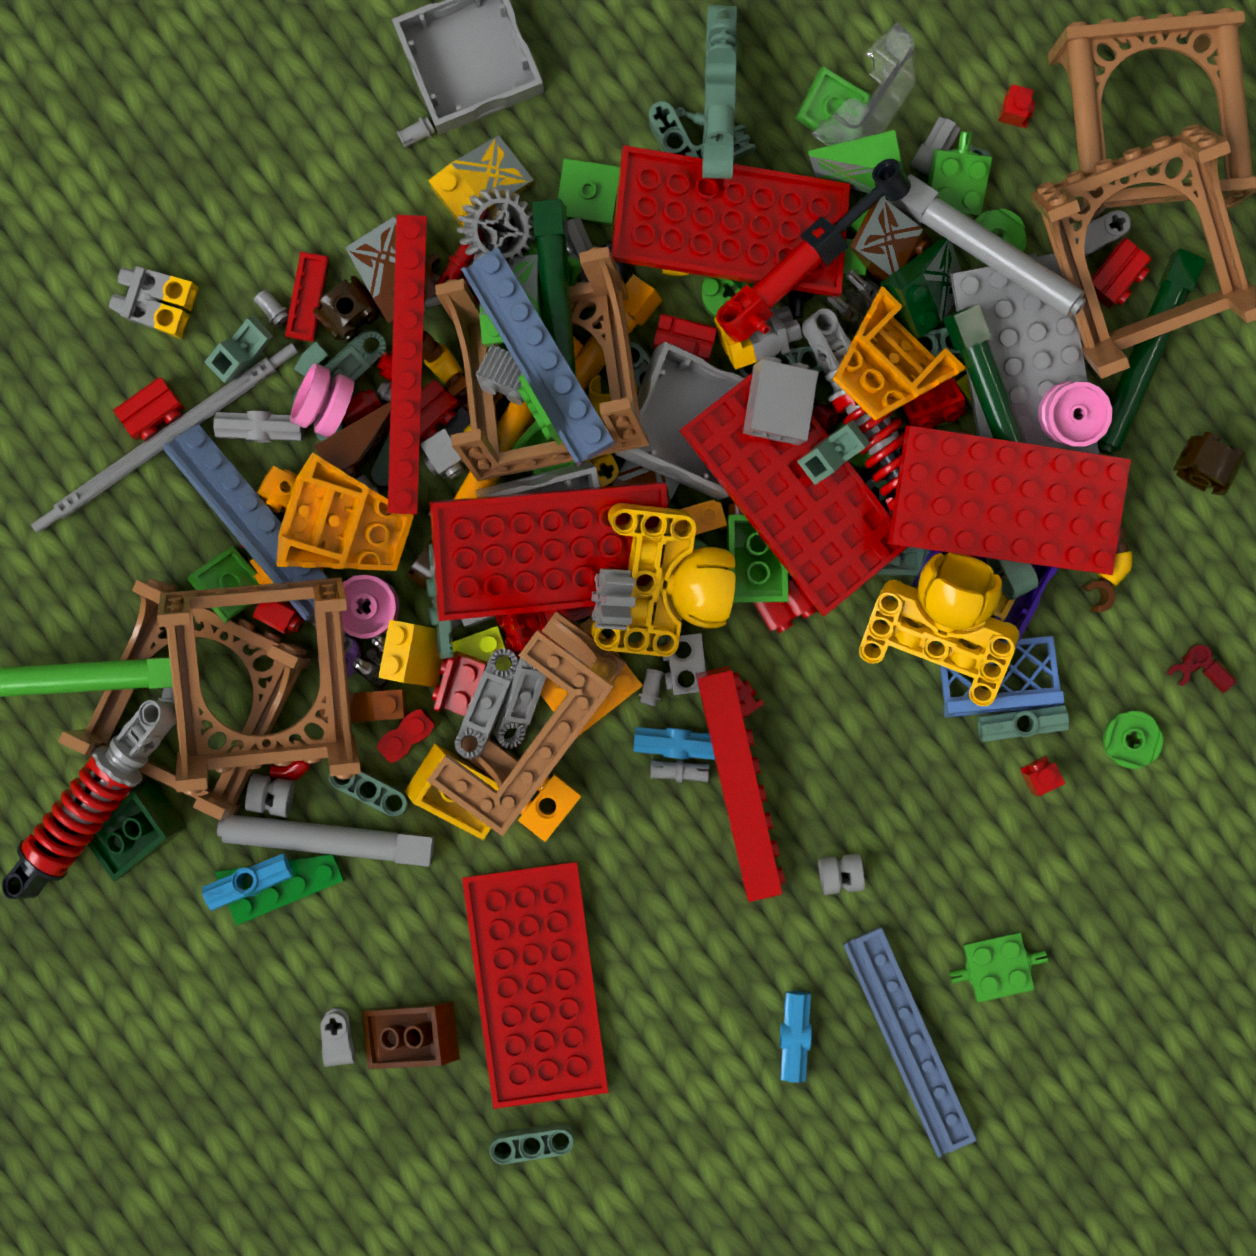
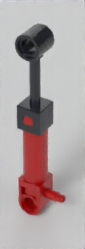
[716,159,911,342]

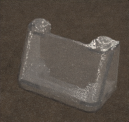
[812,22,916,146]

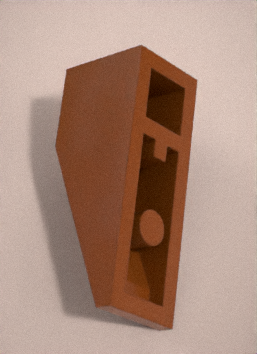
[320,689,407,722]

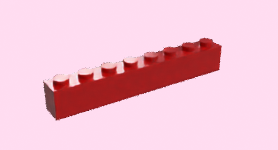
[695,665,785,902]

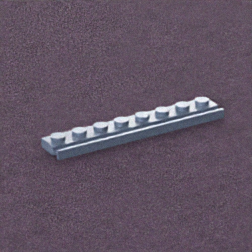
[461,247,615,467]
[163,424,328,621]
[842,926,977,1158]

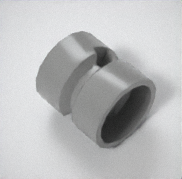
[245,773,294,817]
[818,853,865,895]

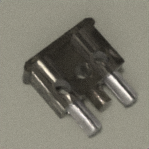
[827,270,880,336]
[353,633,390,691]

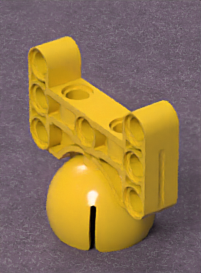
[591,503,736,657]
[859,553,1020,706]

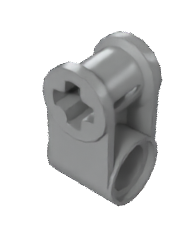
[1074,210,1131,256]
[320,1007,355,1067]

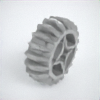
[457,187,535,265]

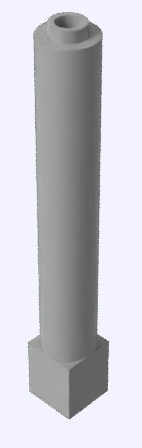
[892,174,1086,317]
[217,815,435,867]

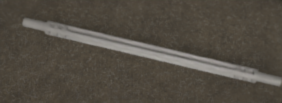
[31,343,298,533]

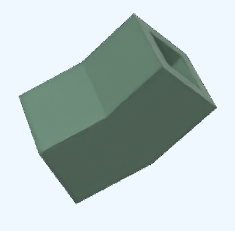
[294,342,330,376]

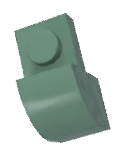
[205,316,273,383]
[797,420,870,485]

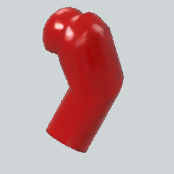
[269,760,310,781]

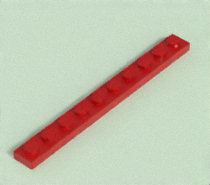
[388,215,427,514]

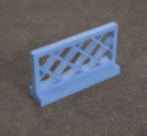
[939,636,1064,718]

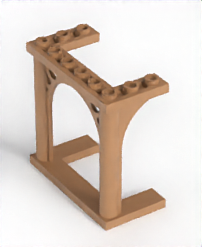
[1048,8,1256,223]
[1030,124,1256,379]
[435,246,649,481]
[58,578,312,820]
[157,578,361,795]
[427,610,627,837]

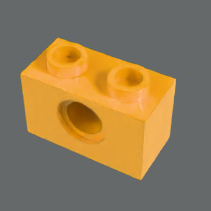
[518,774,582,842]

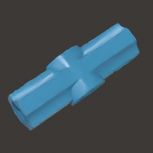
[633,727,715,760]
[202,853,293,911]
[780,991,811,1083]

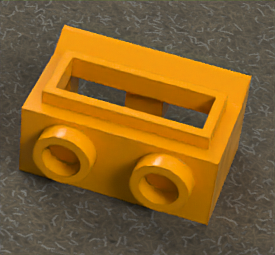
[674,499,727,535]

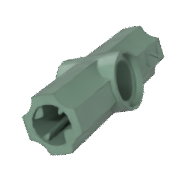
[977,705,1069,742]

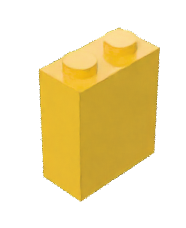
[378,619,443,687]

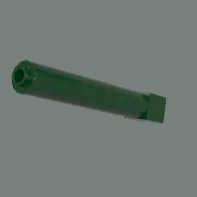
[532,199,576,377]
[1097,248,1206,455]
[943,304,1027,443]

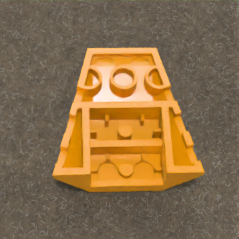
[833,286,966,421]
[276,453,414,571]

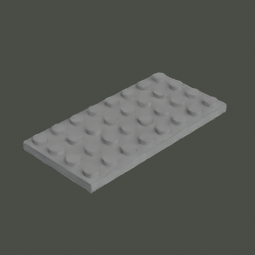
[950,253,1099,454]

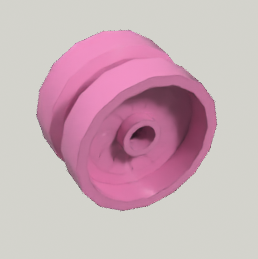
[290,363,354,438]
[1038,381,1112,447]
[342,574,401,639]

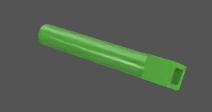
[0,657,173,697]

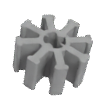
[591,568,636,630]

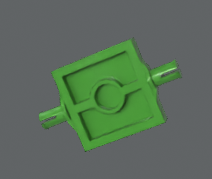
[928,131,992,215]
[949,932,1048,1002]

